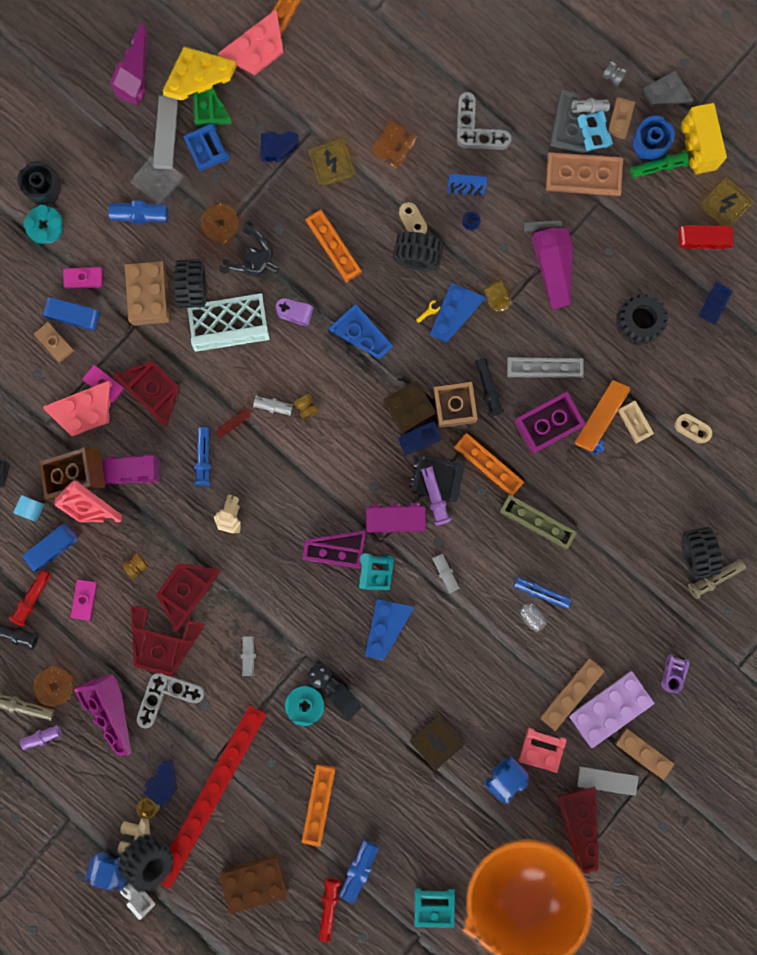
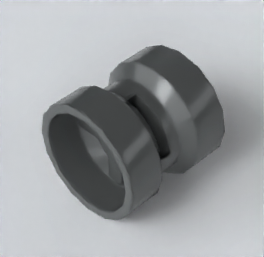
[602,60,628,87]

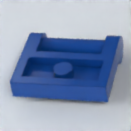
[183,124,230,172]

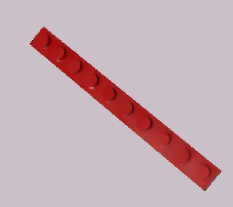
[160,705,267,890]

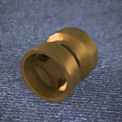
[294,394,319,420]
[122,553,149,579]
[137,796,160,819]

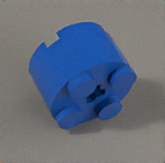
[632,116,675,160]
[484,756,529,805]
[84,852,126,891]

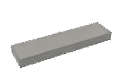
[153,96,178,169]
[507,357,583,378]

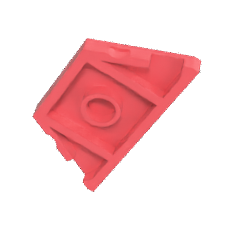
[218,10,284,75]
[43,381,112,436]
[55,480,122,522]

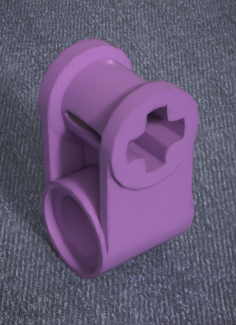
[276,298,314,326]
[661,654,690,693]

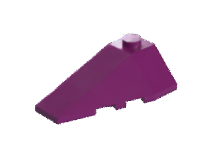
[110,23,148,106]
[531,228,573,310]
[74,674,131,756]

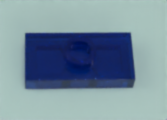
[698,282,733,325]

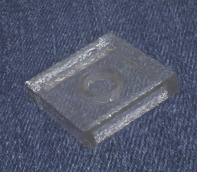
[130,153,184,204]

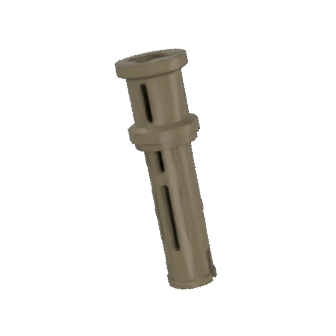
[688,559,746,599]
[0,692,55,722]

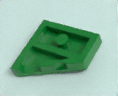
[194,88,232,126]

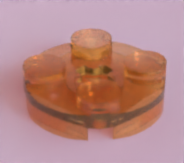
[201,204,239,243]
[33,667,74,707]

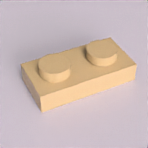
[618,401,654,443]

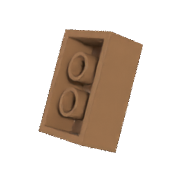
[125,261,171,326]

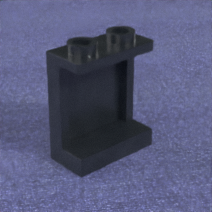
[409,454,465,502]

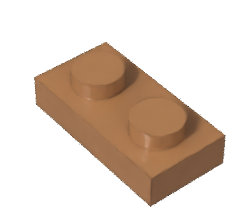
[607,97,635,139]

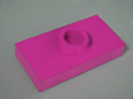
[63,267,103,289]
[82,365,125,403]
[70,580,98,621]

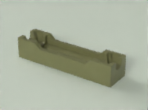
[499,495,577,550]

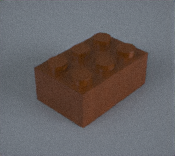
[39,448,105,500]
[219,853,289,915]

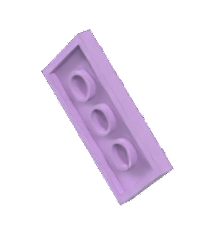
[568,671,655,749]

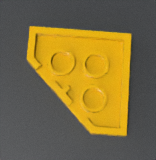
[163,47,236,100]

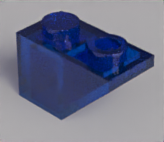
[260,131,300,162]
[398,422,441,456]
[143,759,177,808]

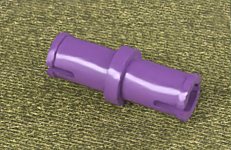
[20,725,62,751]

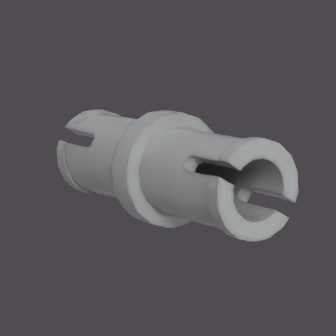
[571,98,610,114]
[253,396,293,416]
[432,554,460,594]
[241,637,256,676]

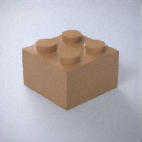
[433,382,478,428]

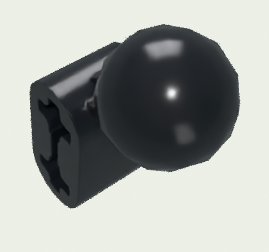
[308,664,363,720]

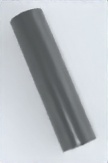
[523,220,562,232]

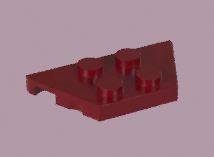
[113,361,180,427]
[156,563,221,632]

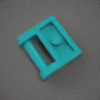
[359,553,394,590]
[414,889,455,927]

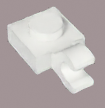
[120,884,156,920]

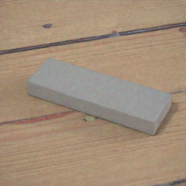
[577,766,639,796]

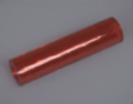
[215,409,251,439]

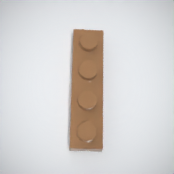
[539,658,604,731]

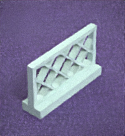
[188,293,269,352]

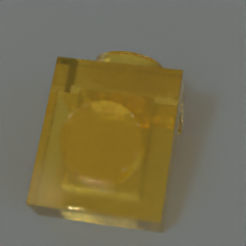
[483,280,513,312]

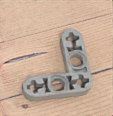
[457,92,511,150]
[137,673,205,728]

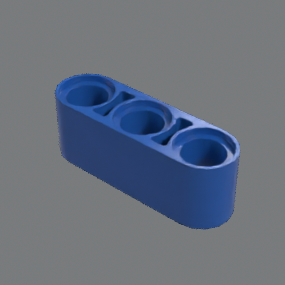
[42,297,100,331]
[22,523,79,572]

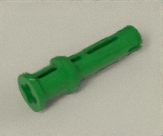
[630,149,689,178]

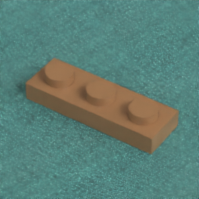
[615,728,675,780]

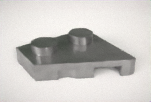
[642,71,694,107]

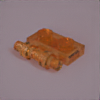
[371,120,418,168]

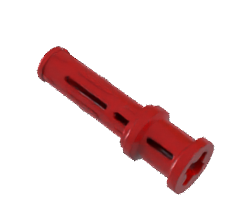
[8,569,52,627]
[318,878,341,942]

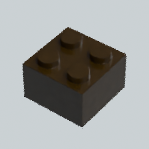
[383,380,436,435]

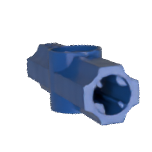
[109,201,168,224]
[339,840,379,903]

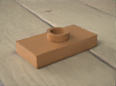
[34,322,74,363]

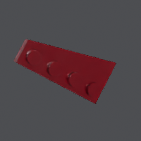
[557,786,599,874]

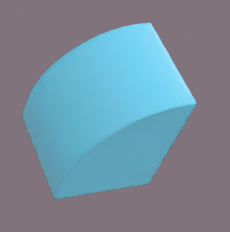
[13,495,45,522]

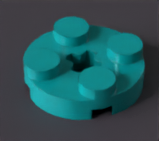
[23,205,63,244]
[285,686,324,726]

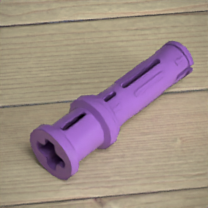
[421,466,452,525]

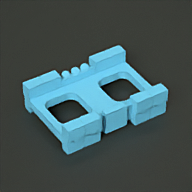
[577,111,613,151]

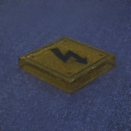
[308,139,355,187]
[700,177,754,226]

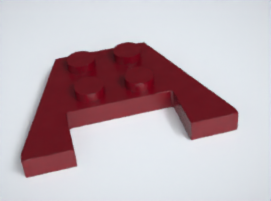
[130,605,205,677]

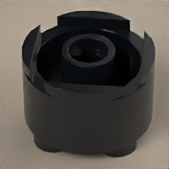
[17,161,61,205]

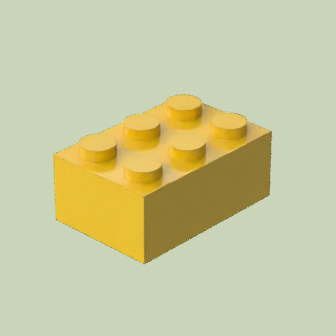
[681,103,727,175]

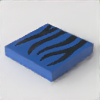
[447,174,488,196]

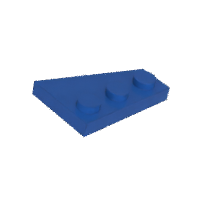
[430,283,486,343]
[328,304,394,359]
[365,599,414,660]

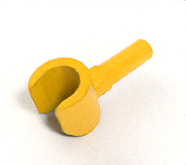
[416,301,440,323]

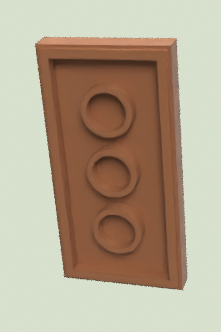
[546,152,623,196]

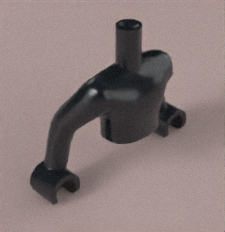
[219,220,280,277]

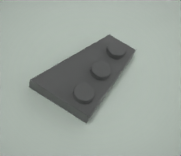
[550,90,587,155]

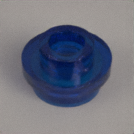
[462,212,481,231]

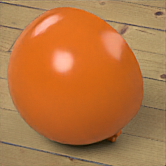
[463,839,592,955]

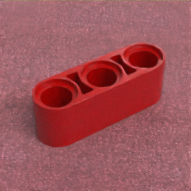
[679,226,734,249]

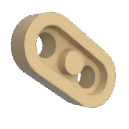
[399,202,427,234]
[675,414,712,443]

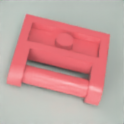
[519,728,566,773]

